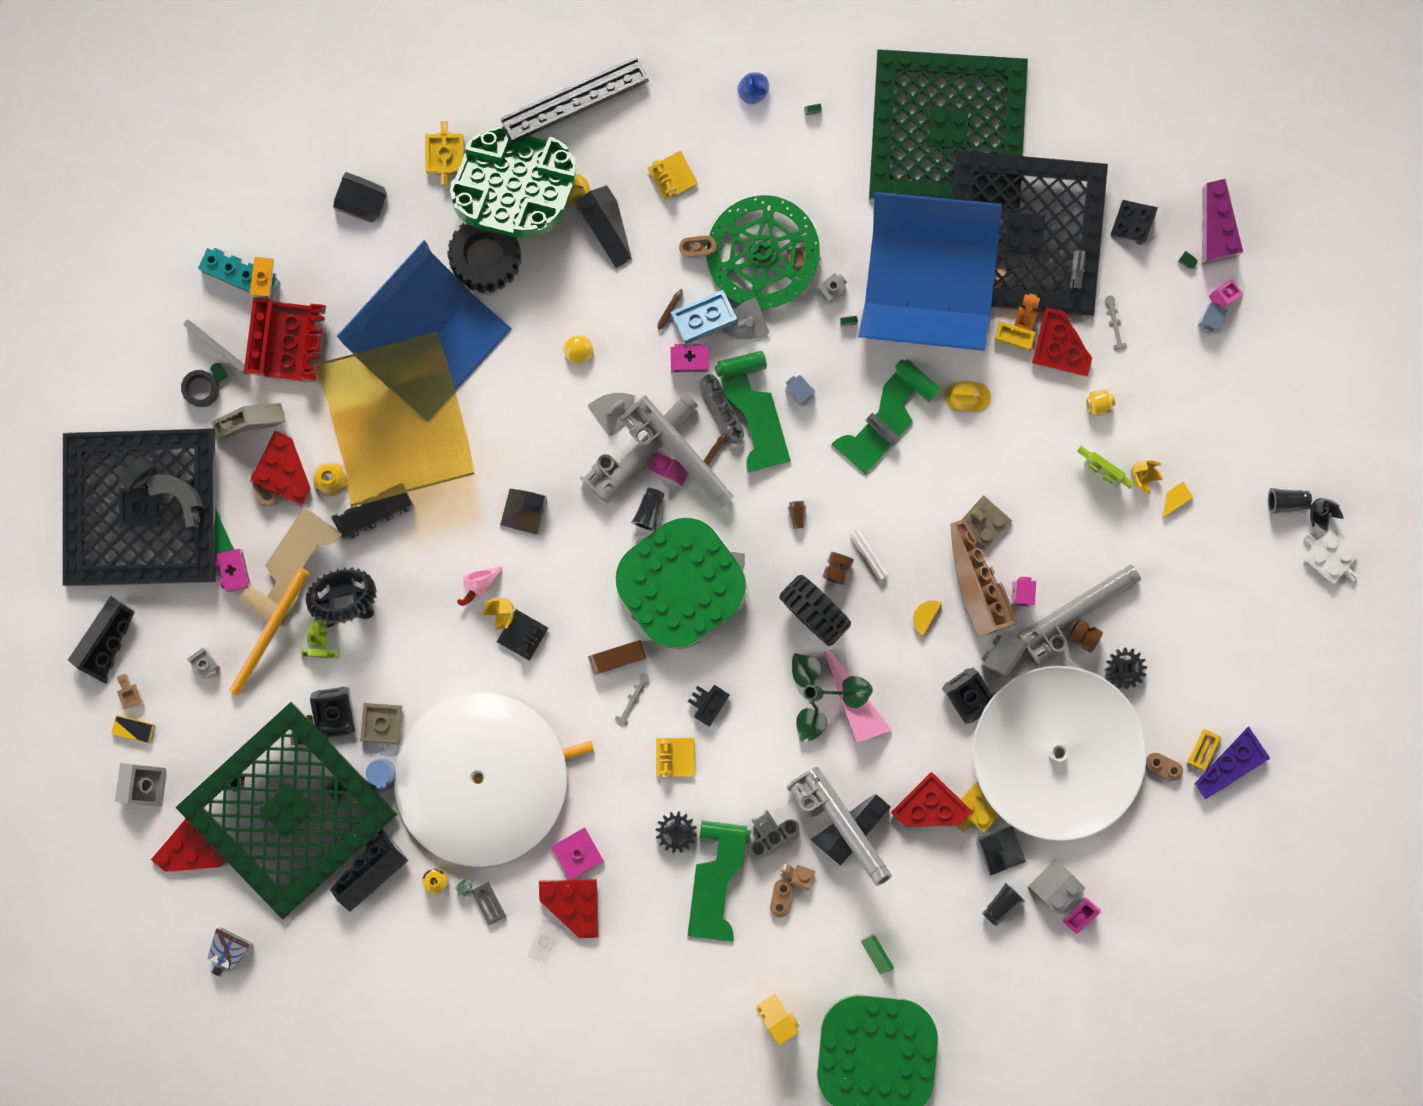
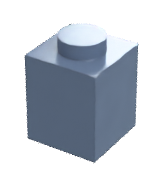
[1198,302,1228,334]
[785,375,815,407]

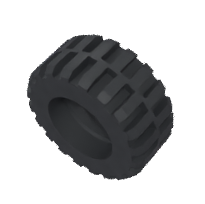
[447,223,522,293]
[779,575,851,646]

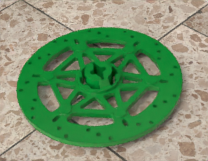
[706,195,820,309]

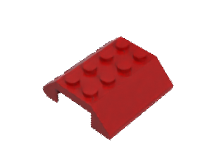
[244,297,326,382]

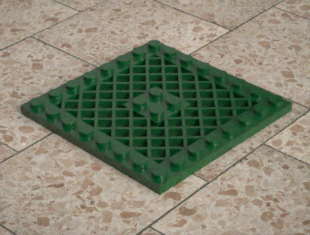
[869,49,1028,208]
[175,701,398,920]

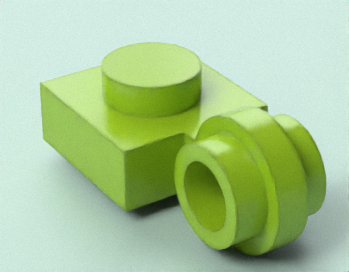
[307,619,329,648]

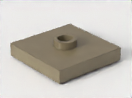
[360,703,403,744]

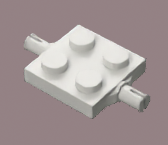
[1303,530,1358,584]

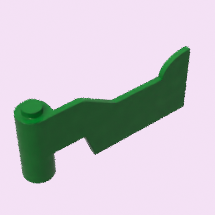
[715,351,791,473]
[831,359,942,474]
[687,820,751,942]

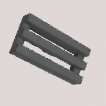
[471,882,506,925]

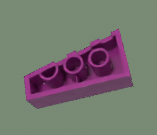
[1202,179,1243,264]

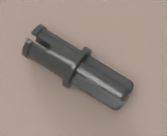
[1069,250,1086,289]
[866,413,900,446]

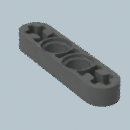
[699,374,744,444]

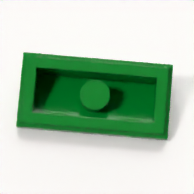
[861,934,894,974]

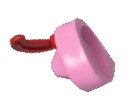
[457,566,502,606]

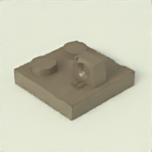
[961,495,1012,549]

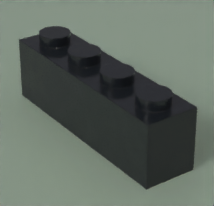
[331,484,414,540]
[68,596,135,684]
[810,794,891,866]
[330,828,409,912]

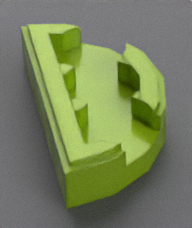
[301,649,339,658]

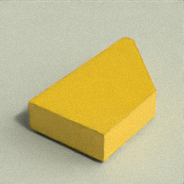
[1162,482,1194,517]

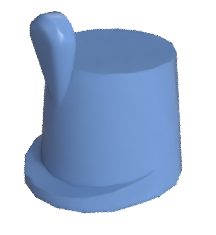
[366,758,396,791]

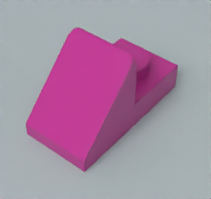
[1209,279,1243,308]
[648,452,689,486]
[1062,898,1102,934]

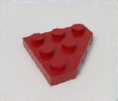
[1032,307,1092,377]
[249,430,311,507]
[891,771,973,827]
[151,818,226,872]
[539,879,599,938]

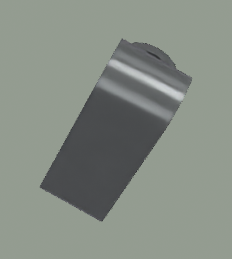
[749,810,800,858]

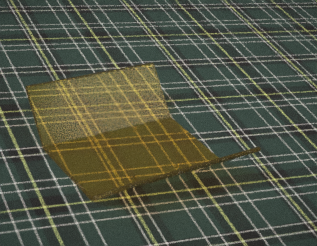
[313,332,475,507]

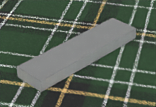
[183,319,246,375]

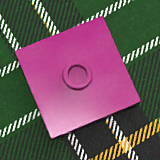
[551,827,604,879]

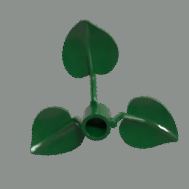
[792,653,873,742]

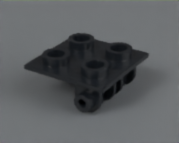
[1110,200,1158,245]
[496,609,549,661]

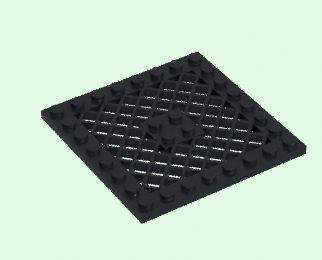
[952,150,1108,316]
[62,428,216,586]

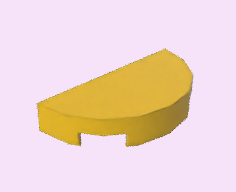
[913,600,942,636]

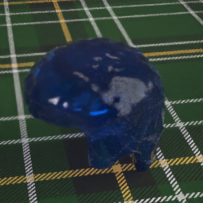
[737,72,770,105]

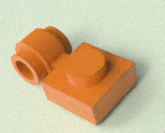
[1014,293,1040,331]

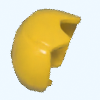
[563,335,593,364]

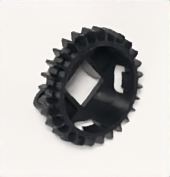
[305,567,377,628]

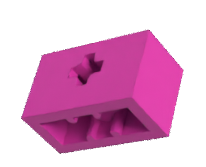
[670,343,709,373]
[216,548,251,592]
[1011,577,1037,607]

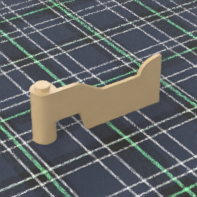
[239,507,342,627]

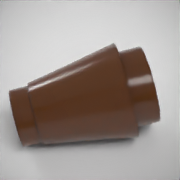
[787,501,806,529]

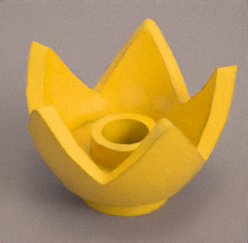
[1131,460,1164,494]
[313,462,348,496]
[481,598,514,630]

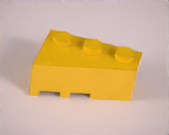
[756,994,799,1045]

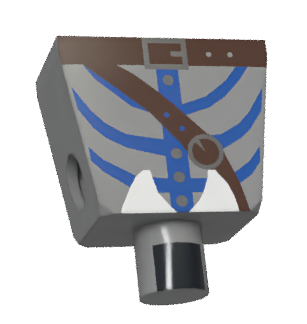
[207,927,253,977]

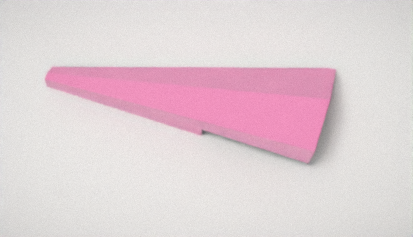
[824,650,891,743]

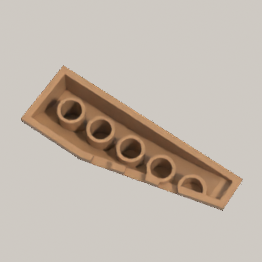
[950,519,1018,637]

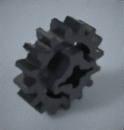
[1104,647,1147,689]
[655,811,697,853]

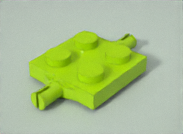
[1077,445,1134,489]

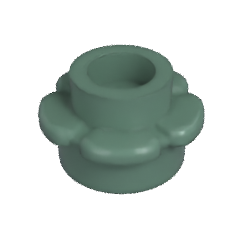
[455,879,473,896]

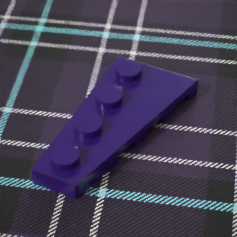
[1194,726,1270,800]

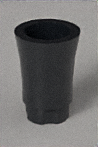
[631,487,665,531]
[1268,488,1312,514]
[982,882,1025,926]

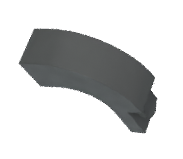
[147,474,203,529]

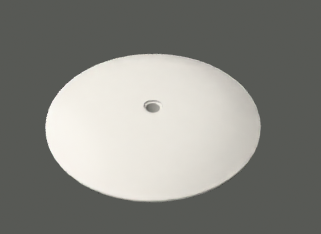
[973,666,1147,841]
[394,692,567,867]

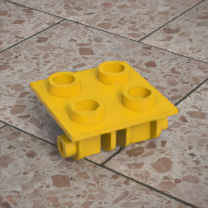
[647,151,698,201]
[656,738,695,777]

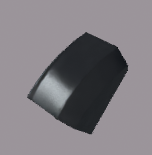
[333,172,387,223]
[942,668,993,724]
[310,686,355,738]

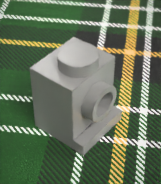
[816,273,847,304]
[187,648,220,679]

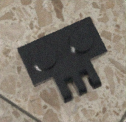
[687,685,730,727]

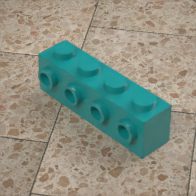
[198,248,280,299]

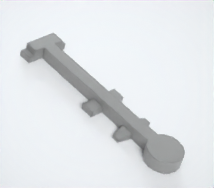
[1105,295,1127,349]
[615,673,649,725]

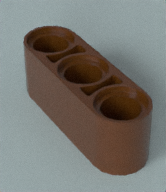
[588,640,646,675]

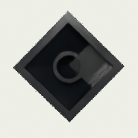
[500,488,547,535]
[976,825,1026,876]

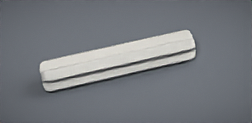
[850,529,888,580]

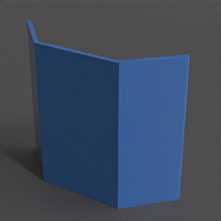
[858,192,1002,351]
[336,240,512,421]

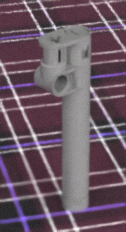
[580,393,698,504]
[617,395,734,508]
[1017,564,1141,667]
[787,767,892,886]

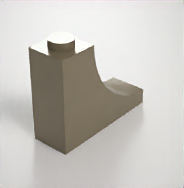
[211,403,285,440]

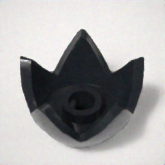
[1310,498,1344,531]

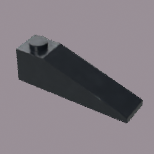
[574,185,632,269]

